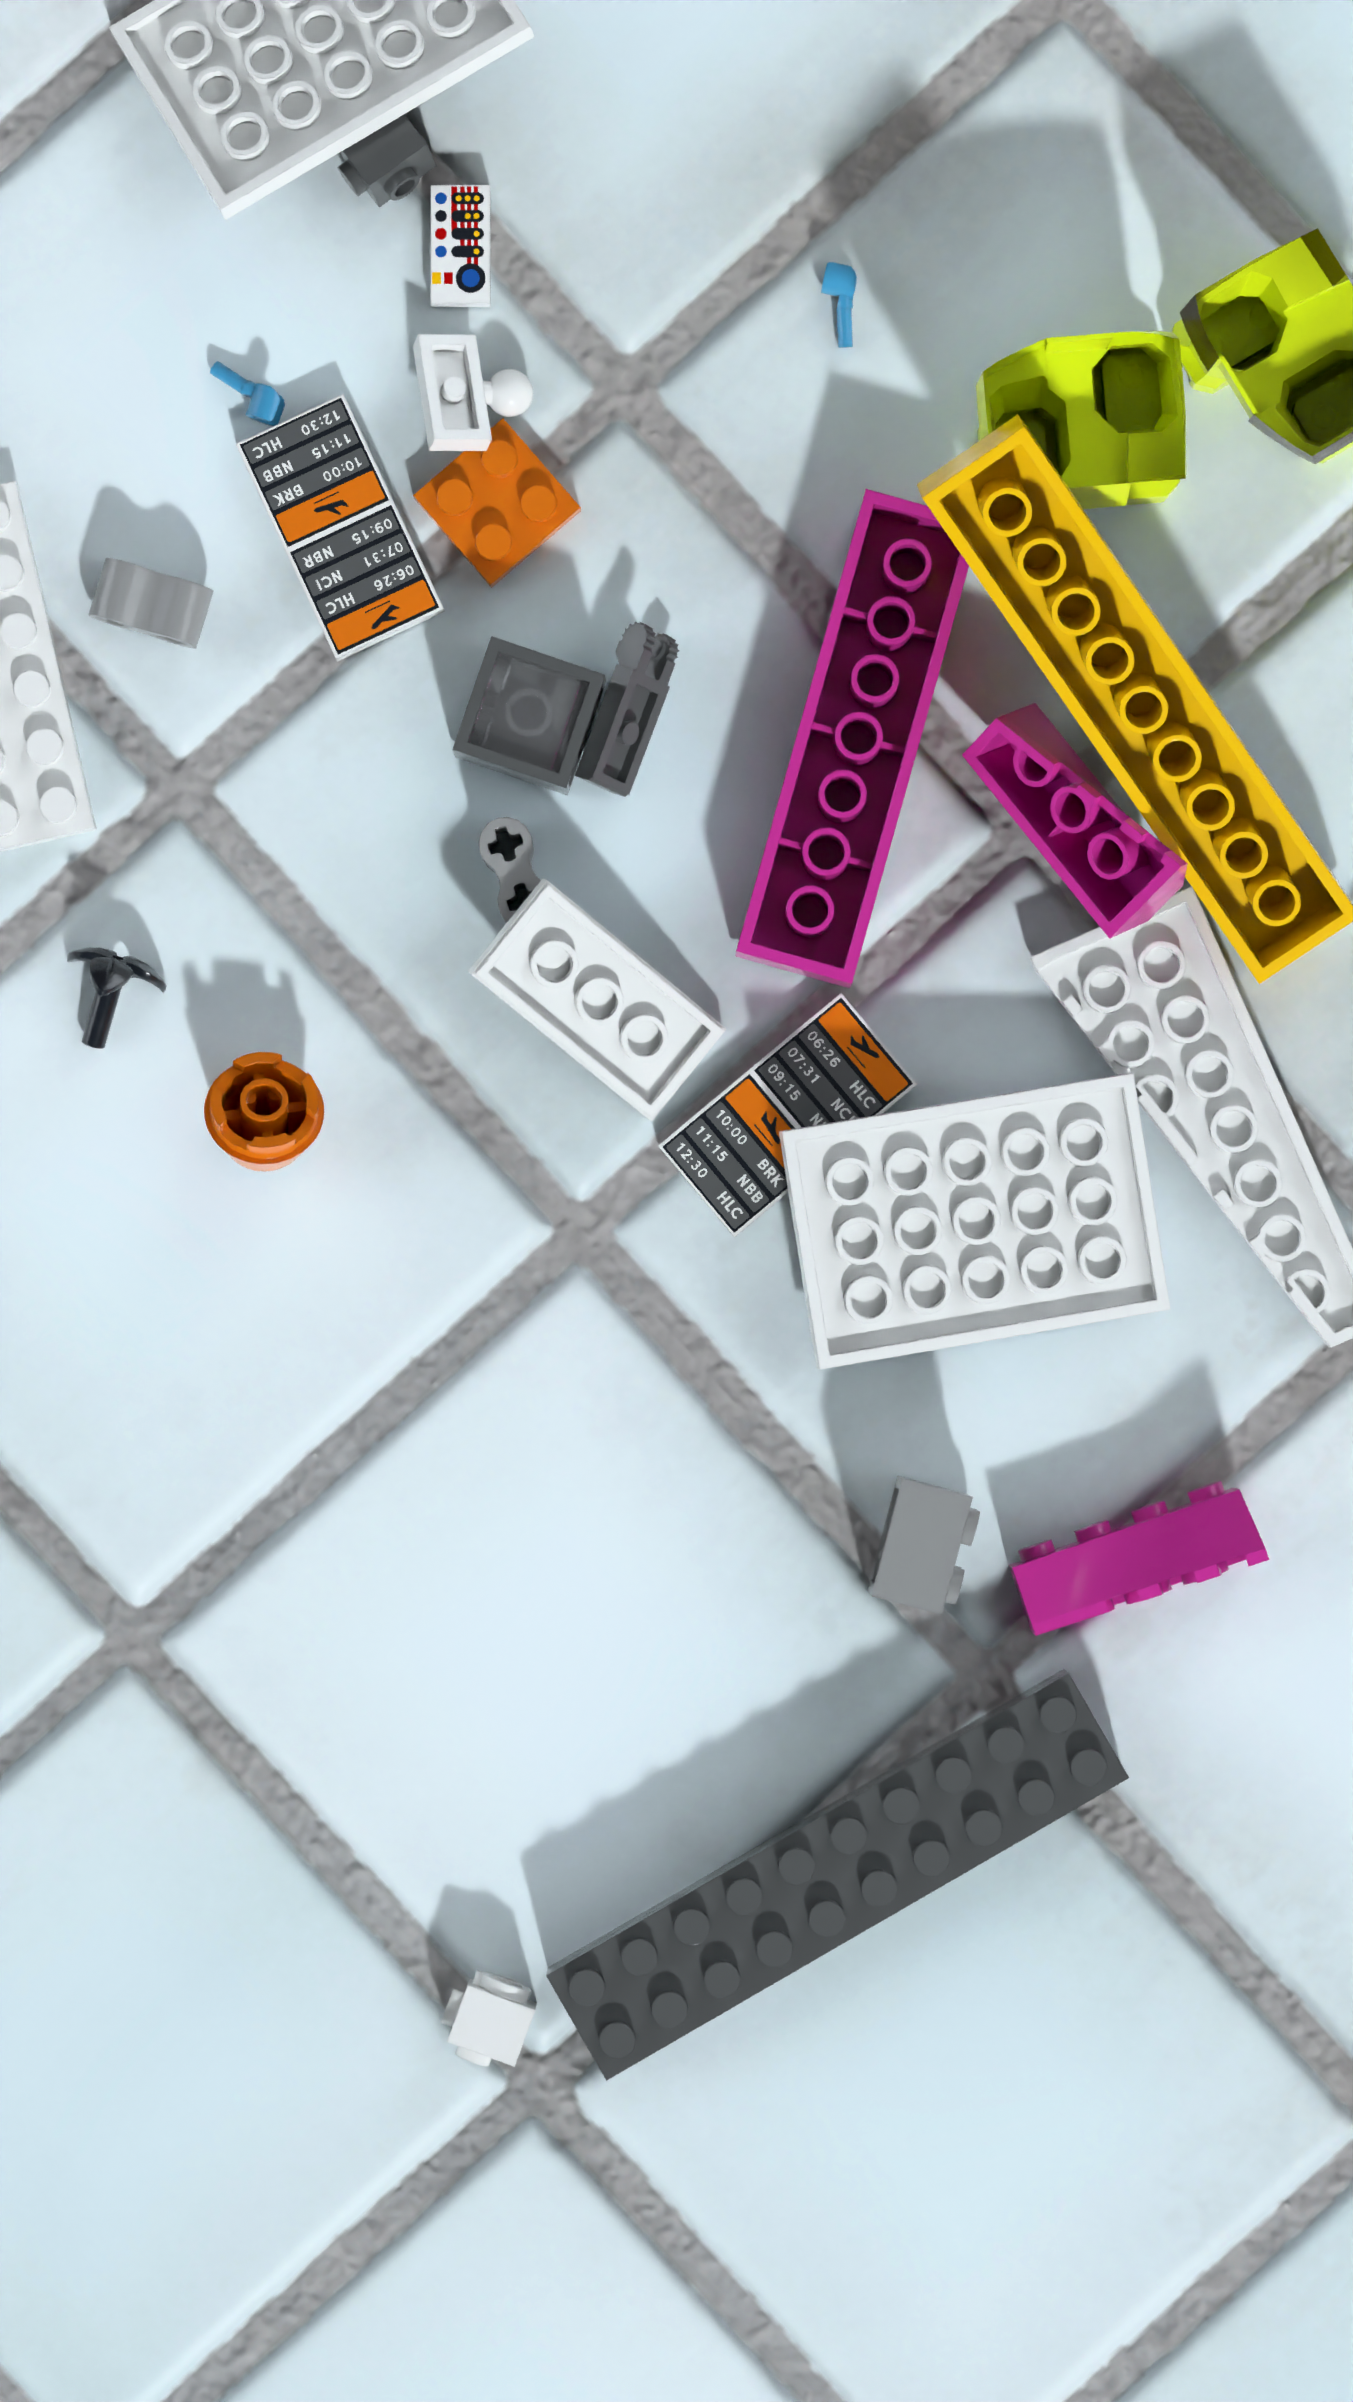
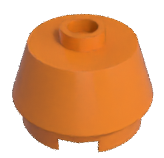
[204,1052,324,1172]

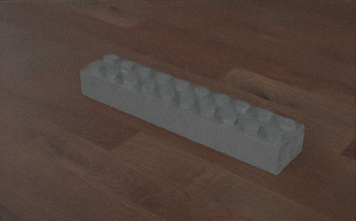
[546,1669,1129,2081]

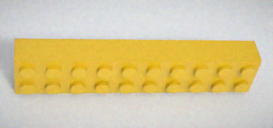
[917,414,1353,984]

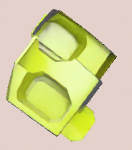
[1171,228,1353,464]

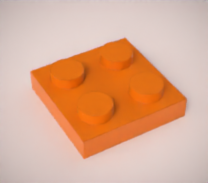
[413,418,581,588]

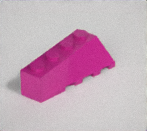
[962,703,1188,939]
[1009,1481,1269,1636]

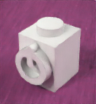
[441,1970,537,2067]

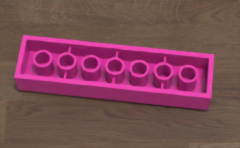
[735,489,969,988]

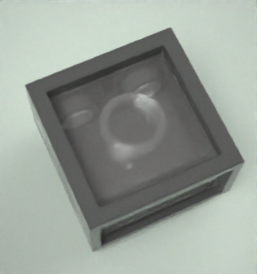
[452,636,606,796]

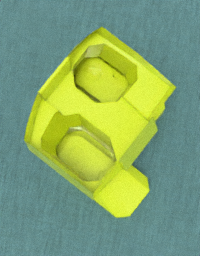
[976,331,1187,509]

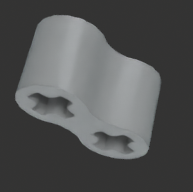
[88,558,214,648]
[479,817,541,923]

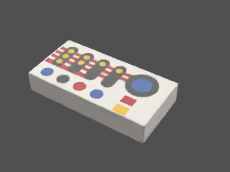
[431,185,491,307]

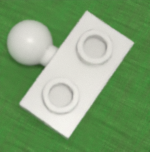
[413,334,533,451]

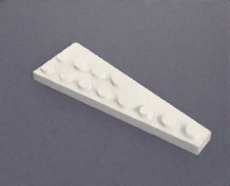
[1030,886,1353,1348]

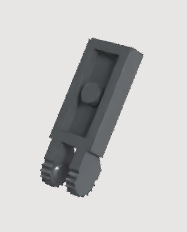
[574,622,679,797]

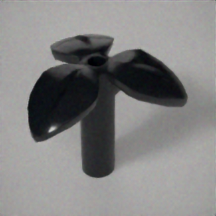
[67,947,167,1049]

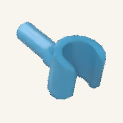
[821,262,857,348]
[210,361,285,426]

